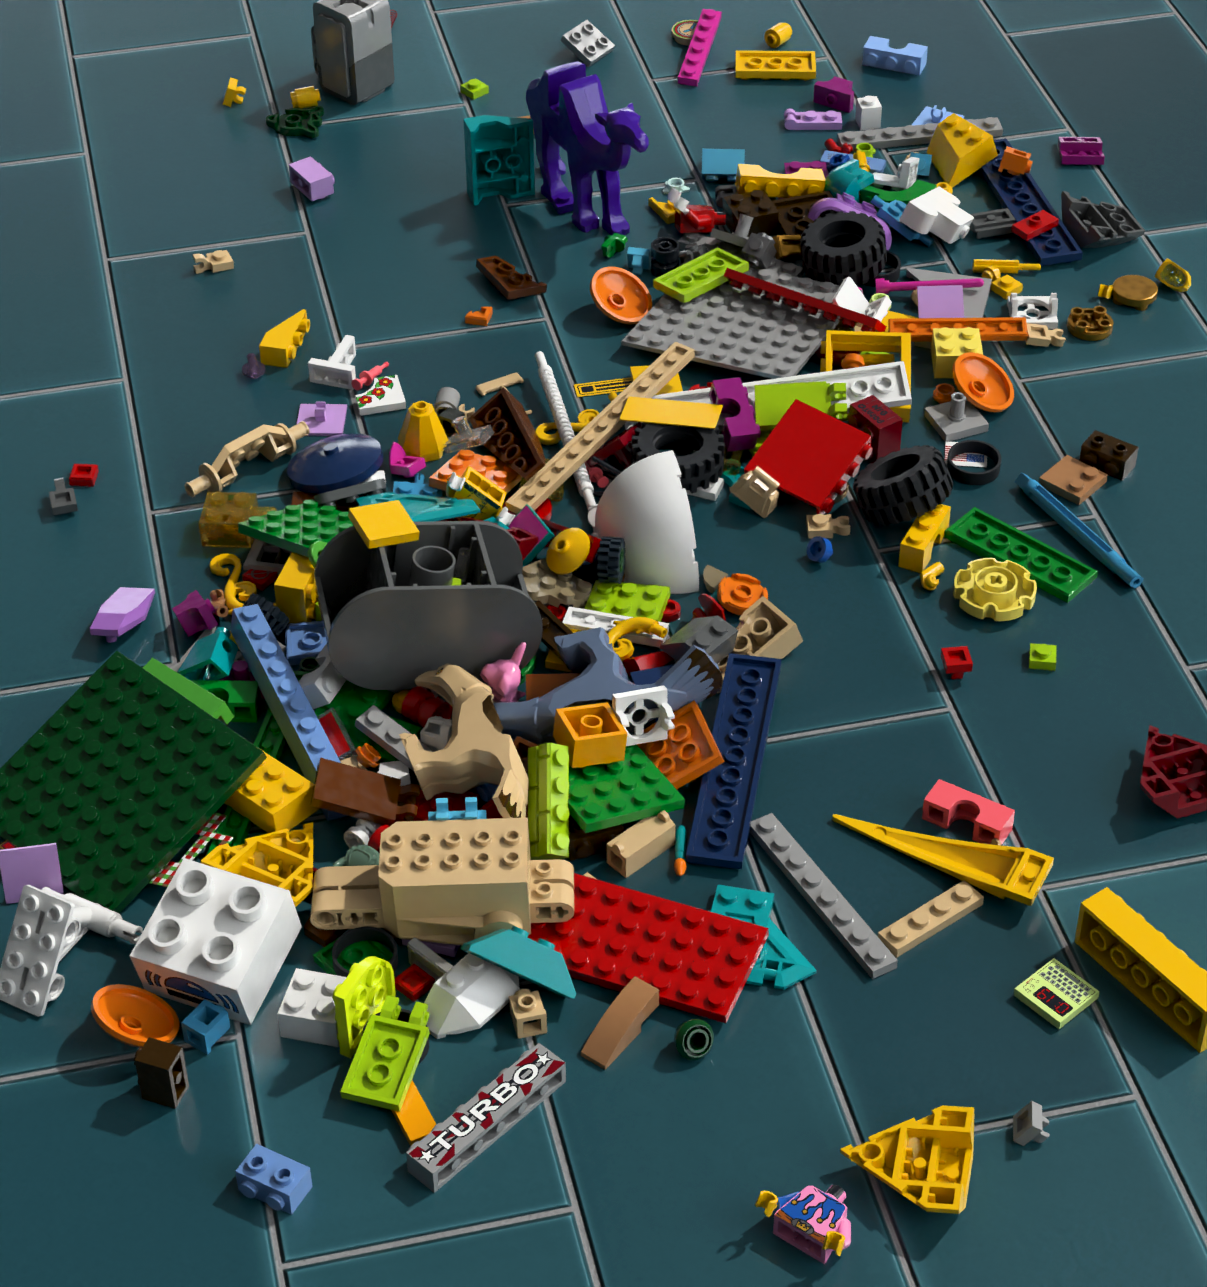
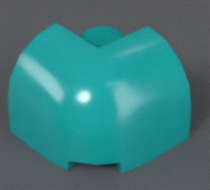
[824,159,874,203]

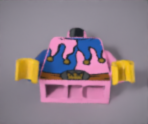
[754,1184,851,1264]

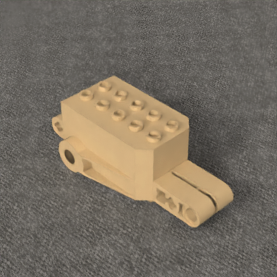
[310,817,574,945]

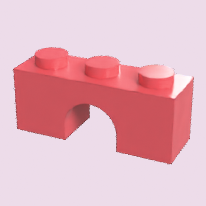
[922,779,1015,845]

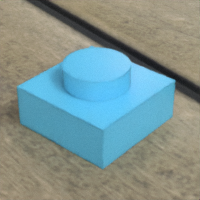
[910,152,932,176]

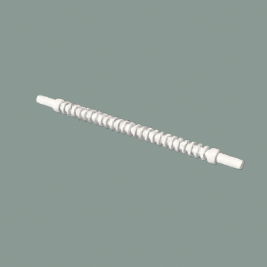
[535,351,597,511]

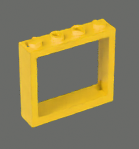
[820,330,911,423]

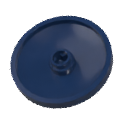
[287,433,384,494]

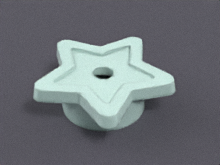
[663,178,690,194]

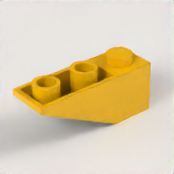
[259,309,310,368]

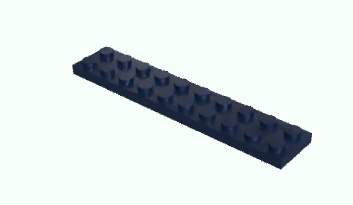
[978,138,1083,266]
[686,653,782,869]

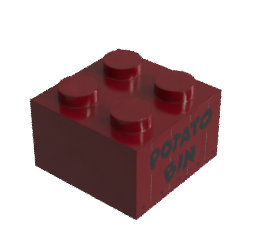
[848,395,903,463]

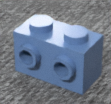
[235,1144,312,1215]

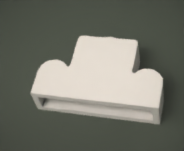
[899,186,974,244]

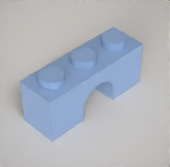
[862,36,928,76]

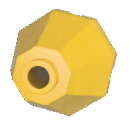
[398,401,449,462]

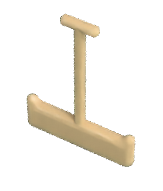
[476,372,532,415]

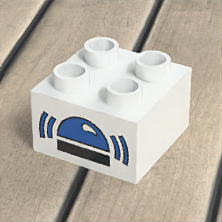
[130,858,302,1025]

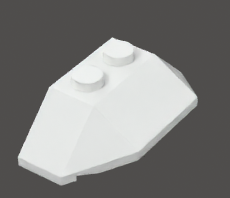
[424,953,520,1039]

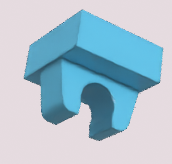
[627,247,651,275]

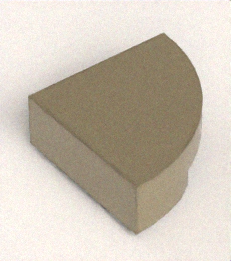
[703,565,728,593]

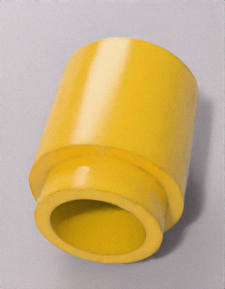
[764,23,792,48]
[290,85,321,109]

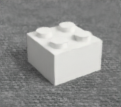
[277,968,346,1047]

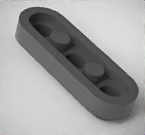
[313,479,387,507]

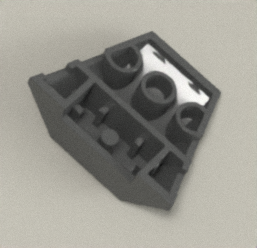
[1061,191,1145,248]

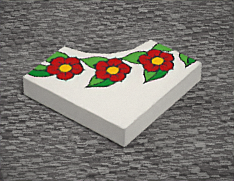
[355,375,406,416]

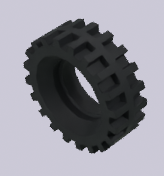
[631,422,725,493]

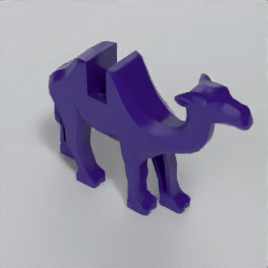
[526,61,649,235]

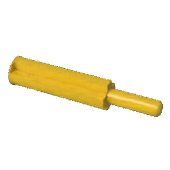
[972,259,1041,273]

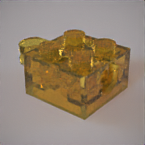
[199,491,277,548]

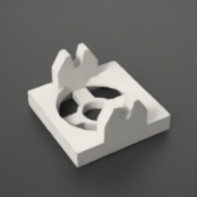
[1007,293,1058,329]
[612,686,675,746]

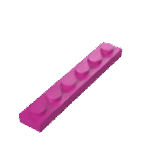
[678,9,722,87]

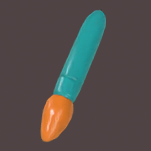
[674,825,687,876]

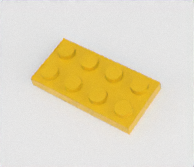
[735,50,816,80]

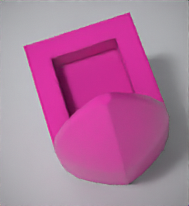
[388,442,426,478]

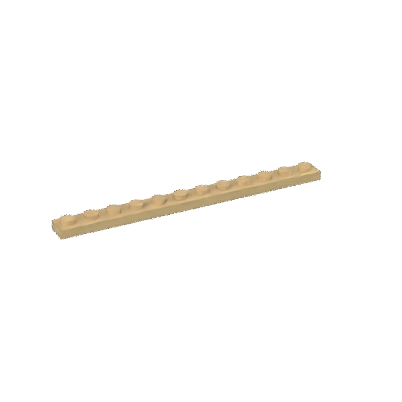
[506,342,695,514]

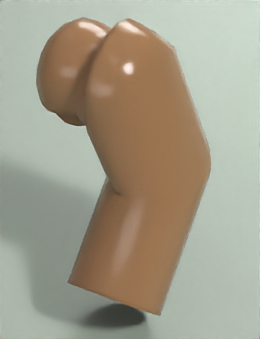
[209,589,228,618]

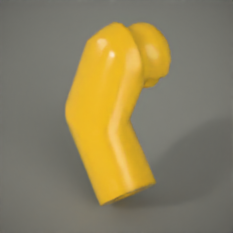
[920,562,944,591]

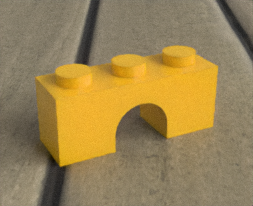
[898,504,951,573]

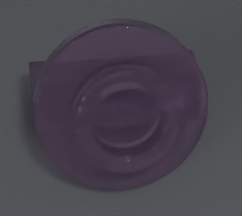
[242,353,265,379]

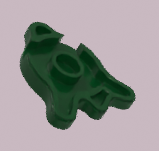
[266,106,324,138]

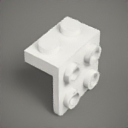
[832,277,892,331]

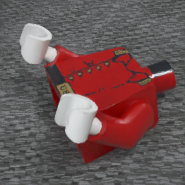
[668,188,726,233]

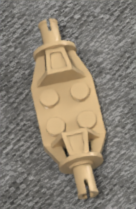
[184,421,310,497]

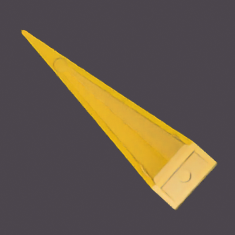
[832,814,1054,906]

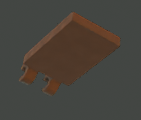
[311,758,421,826]

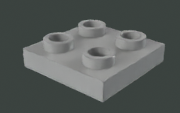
[560,20,615,67]

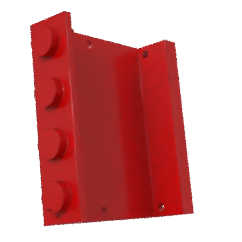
[744,399,873,515]

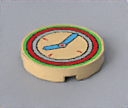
[672,20,699,46]

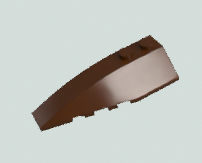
[469,387,545,481]

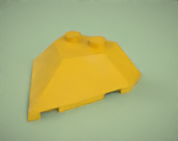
[200,822,313,907]
[840,1105,974,1214]

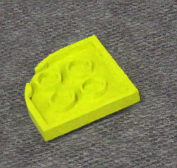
[332,956,396,1058]

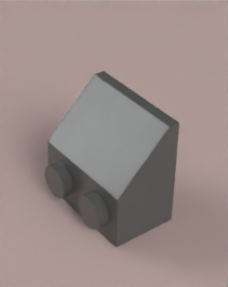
[660,616,738,664]

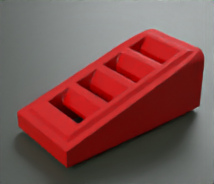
[622,651,674,678]

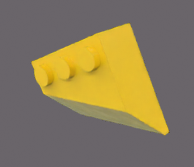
[926,113,998,188]

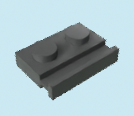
[969,208,1015,239]

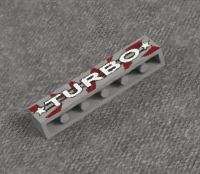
[406,1043,566,1193]

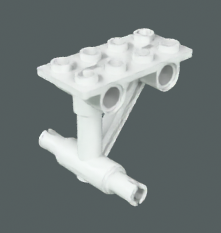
[0,885,143,1017]

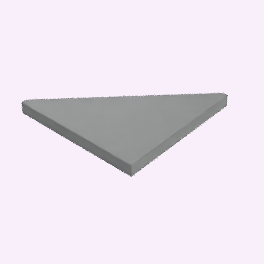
[906,268,992,318]

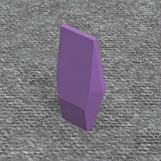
[90,587,155,643]

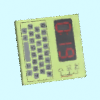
[1014,958,1100,1029]

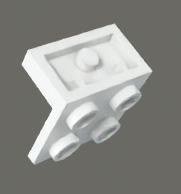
[871,157,920,191]

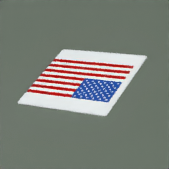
[945,441,987,468]

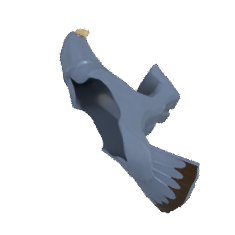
[493,627,723,744]

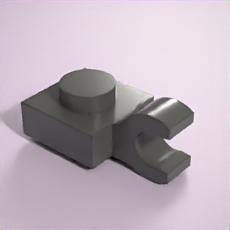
[679,243,708,264]
[49,478,78,515]

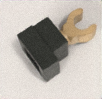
[439,404,475,440]

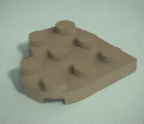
[522,558,592,608]

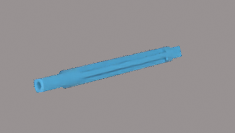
[1015,472,1143,588]

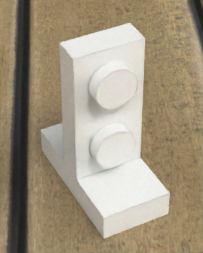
[308,335,356,390]

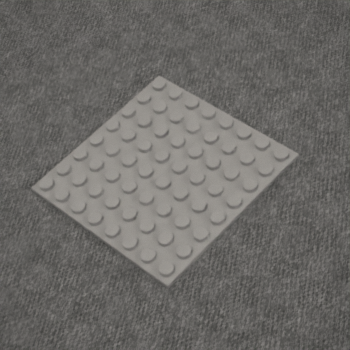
[621,266,863,379]

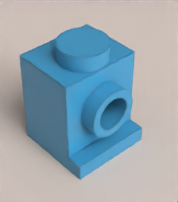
[181,999,230,1055]

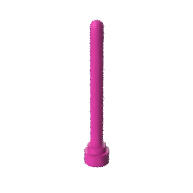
[876,278,984,294]

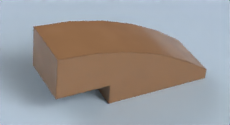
[581,976,659,1070]

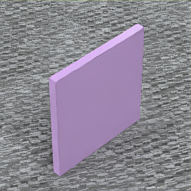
[917,285,964,318]
[297,401,347,436]
[0,843,64,904]

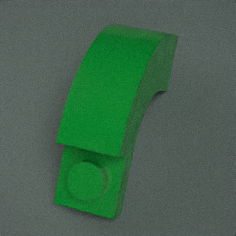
[859,179,937,218]

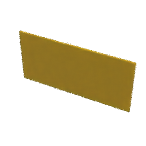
[619,396,723,429]

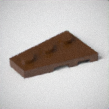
[476,256,547,300]

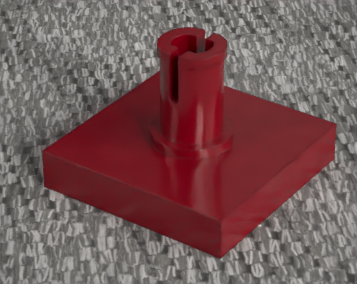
[586,422,642,470]

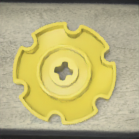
[953,558,1037,622]

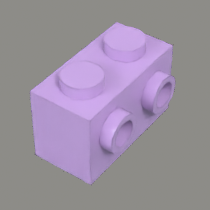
[289,156,335,201]

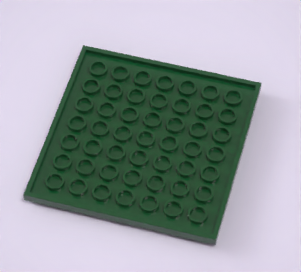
[0,651,267,914]

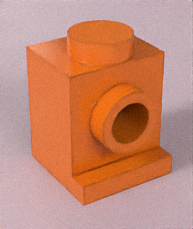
[998,146,1033,176]

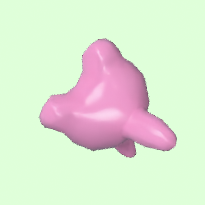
[480,642,526,702]

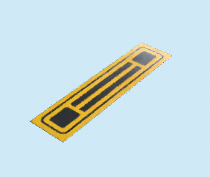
[574,377,632,397]

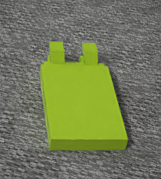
[754,381,848,431]
[340,995,430,1112]

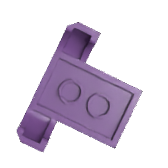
[808,192,892,251]

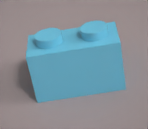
[702,148,745,182]

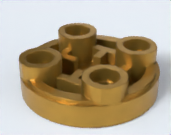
[1112,275,1158,311]
[1067,306,1114,341]

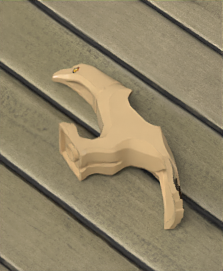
[399,663,529,818]

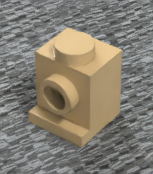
[509,989,547,1039]

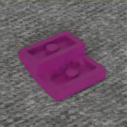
[1058,137,1105,165]

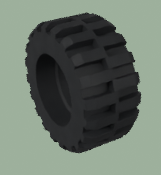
[800,211,887,286]
[853,445,953,526]

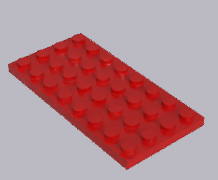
[528,873,769,1023]

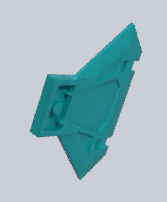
[353,492,481,526]
[708,885,817,990]

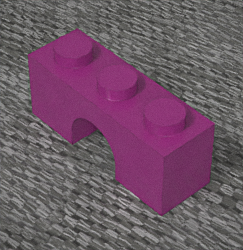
[709,377,761,452]

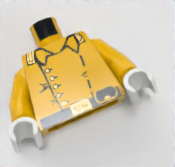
[446,466,516,526]

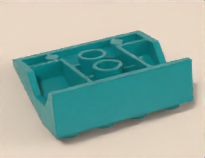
[463,115,535,206]

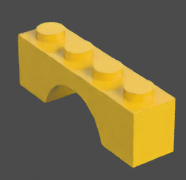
[735,164,826,198]

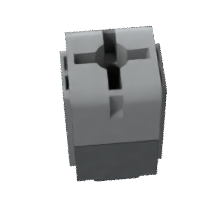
[311,0,395,105]

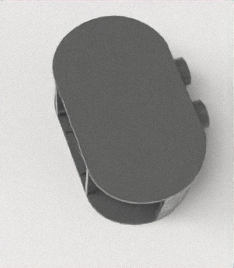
[314,521,543,693]

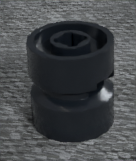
[651,237,679,277]

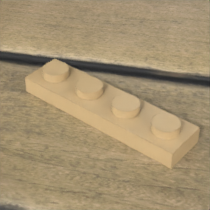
[878,880,984,958]

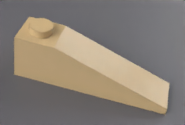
[717,596,803,693]

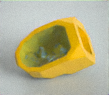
[1155,258,1191,292]

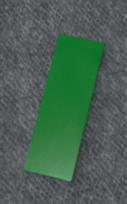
[944,507,1098,603]

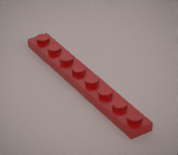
[724,268,887,332]

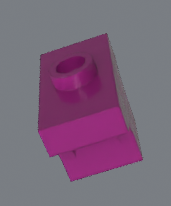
[813,76,854,113]
[172,590,218,637]

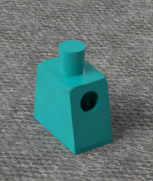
[177,627,238,680]

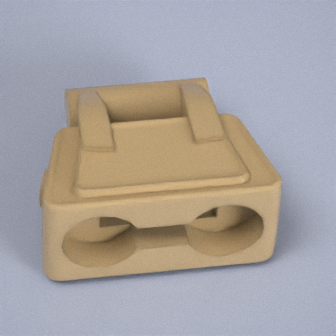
[730,466,780,518]

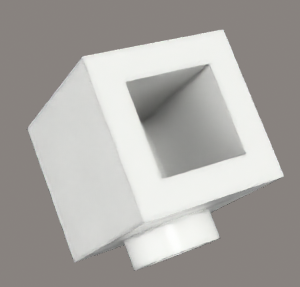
[855,96,882,130]

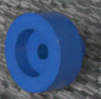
[807,536,833,563]

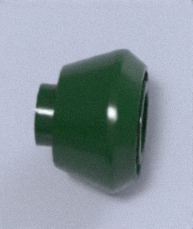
[674,1019,714,1060]

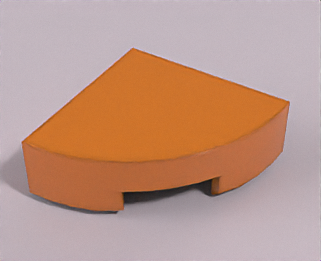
[465,307,493,326]

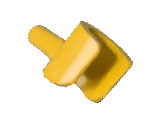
[1097,284,1113,299]

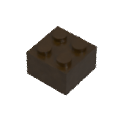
[723,190,779,237]

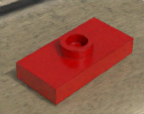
[1011,210,1059,241]

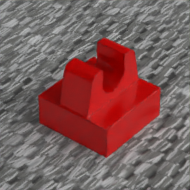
[941,646,973,679]

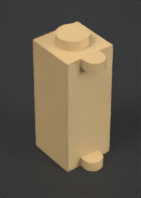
[607,810,676,878]

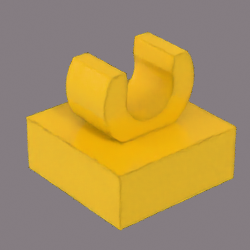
[223,77,246,107]

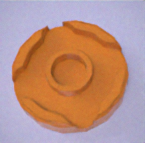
[717,573,768,615]

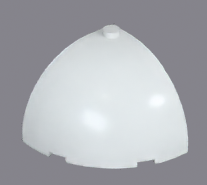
[591,450,699,594]

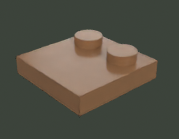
[1039,455,1108,505]

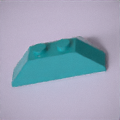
[461,926,576,999]

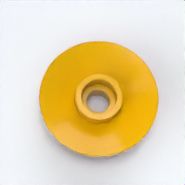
[546,528,590,575]

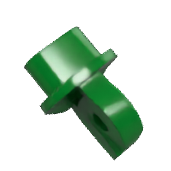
[601,233,628,258]

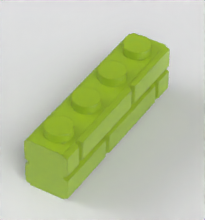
[528,743,570,860]

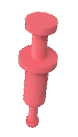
[351,362,389,390]
[585,462,609,488]

